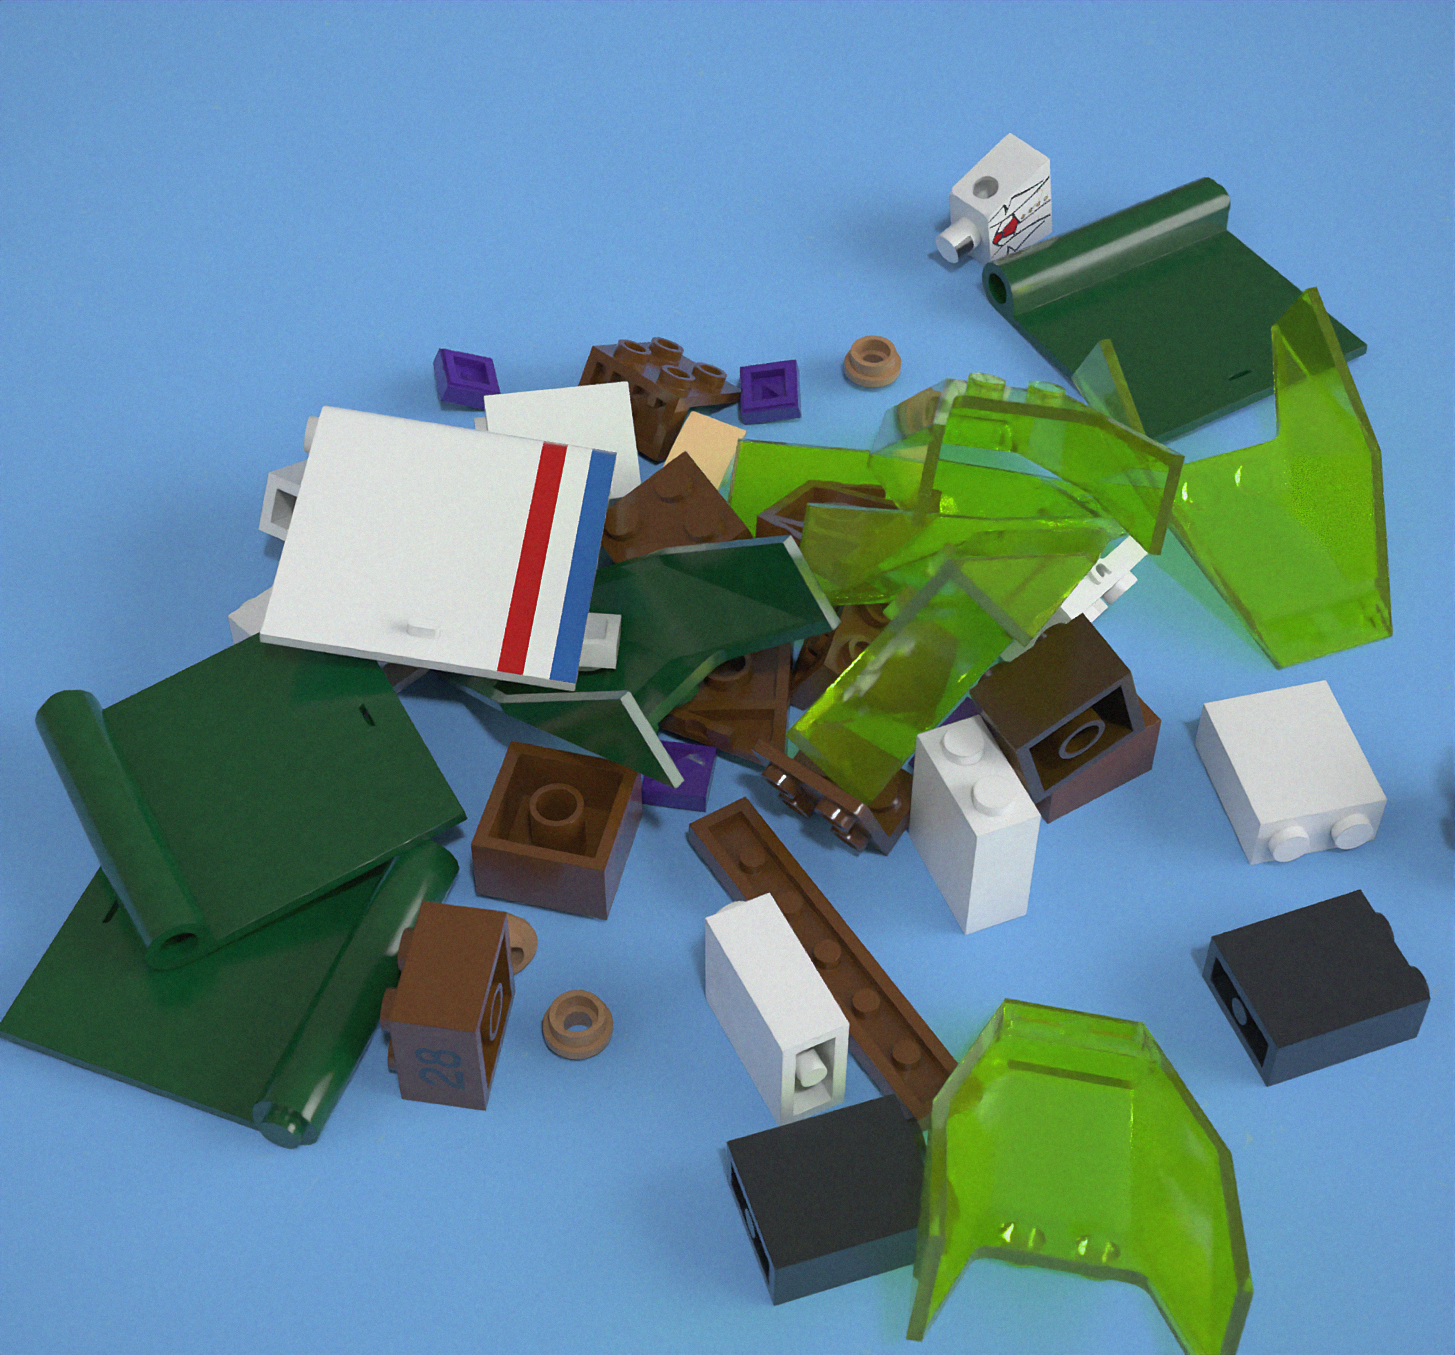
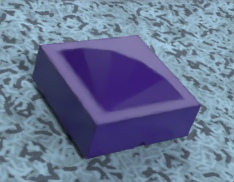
[433,348,501,409]
[740,359,802,425]
[641,740,717,812]

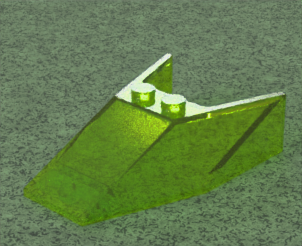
[1071,286,1393,671]
[867,373,1185,555]
[727,438,1144,606]
[784,527,1113,806]
[906,998,1254,1355]

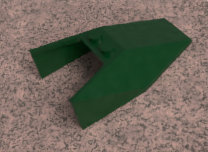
[433,535,841,789]

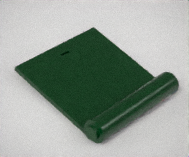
[982,177,1367,450]
[35,632,467,971]
[0,839,460,1149]

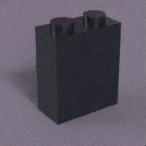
[1202,889,1431,1087]
[727,1093,954,1306]

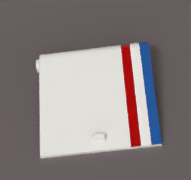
[260,405,617,691]

